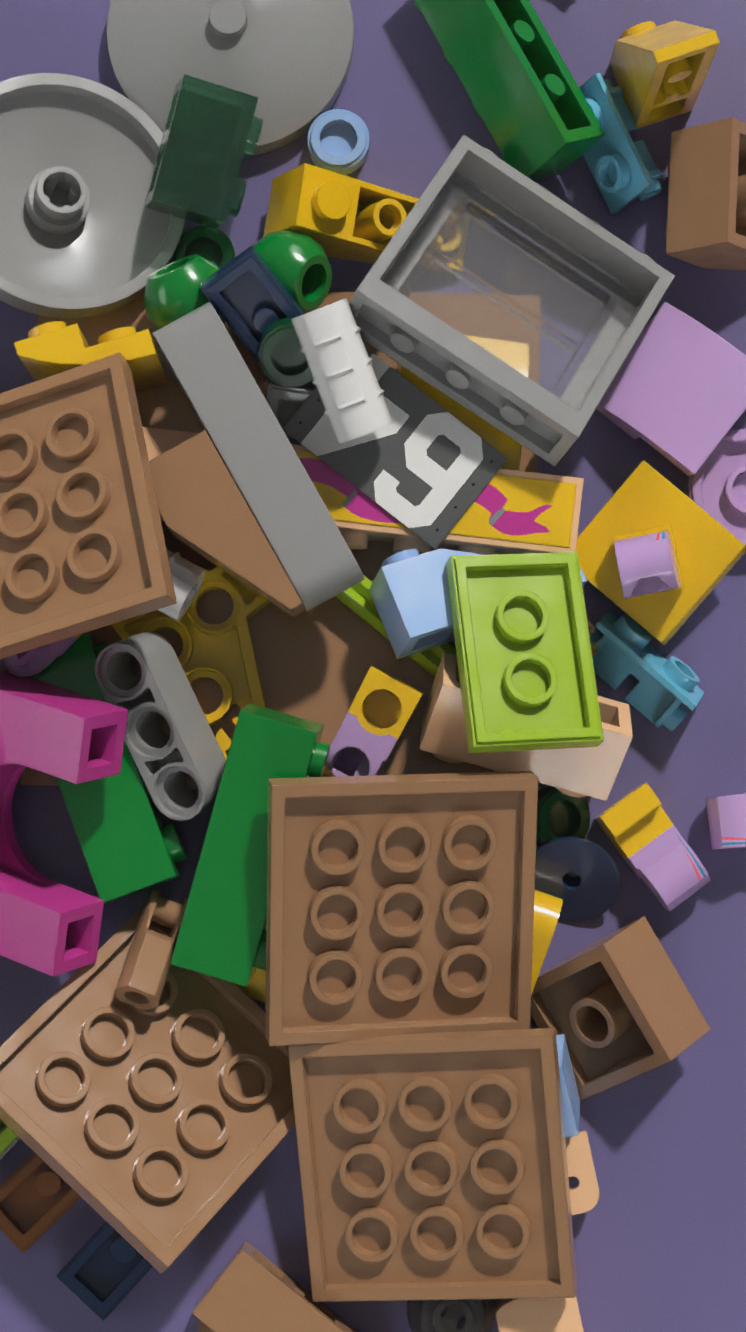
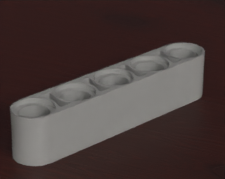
[152,302,365,611]

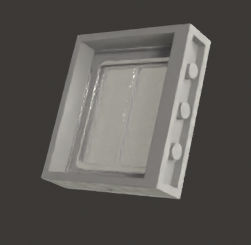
[349,134,675,467]

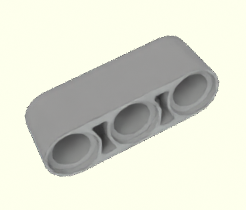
[95,631,226,821]

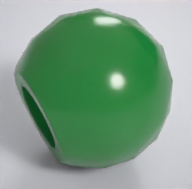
[253,230,332,314]
[143,254,226,330]

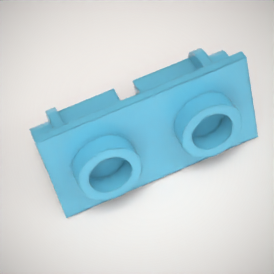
[579,73,663,215]
[589,610,705,732]

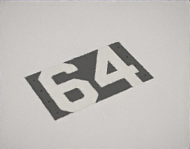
[283,347,508,549]

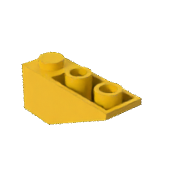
[263,163,470,276]

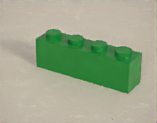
[414,0,605,181]
[27,632,187,903]
[171,703,331,987]

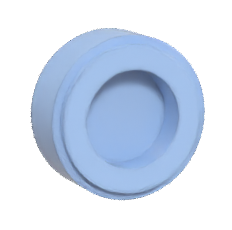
[308,109,370,175]

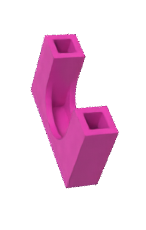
[0,670,128,977]

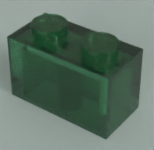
[144,74,263,229]

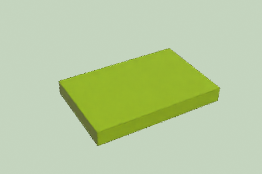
[446,552,604,753]

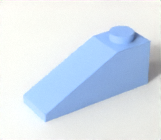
[369,548,587,659]

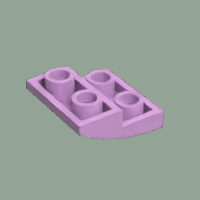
[596,302,746,477]

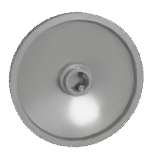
[107,0,354,158]
[0,73,186,318]

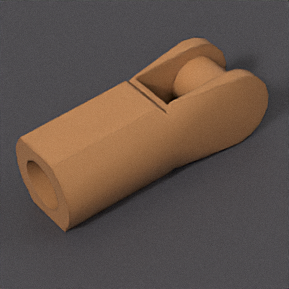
[115,887,188,1010]

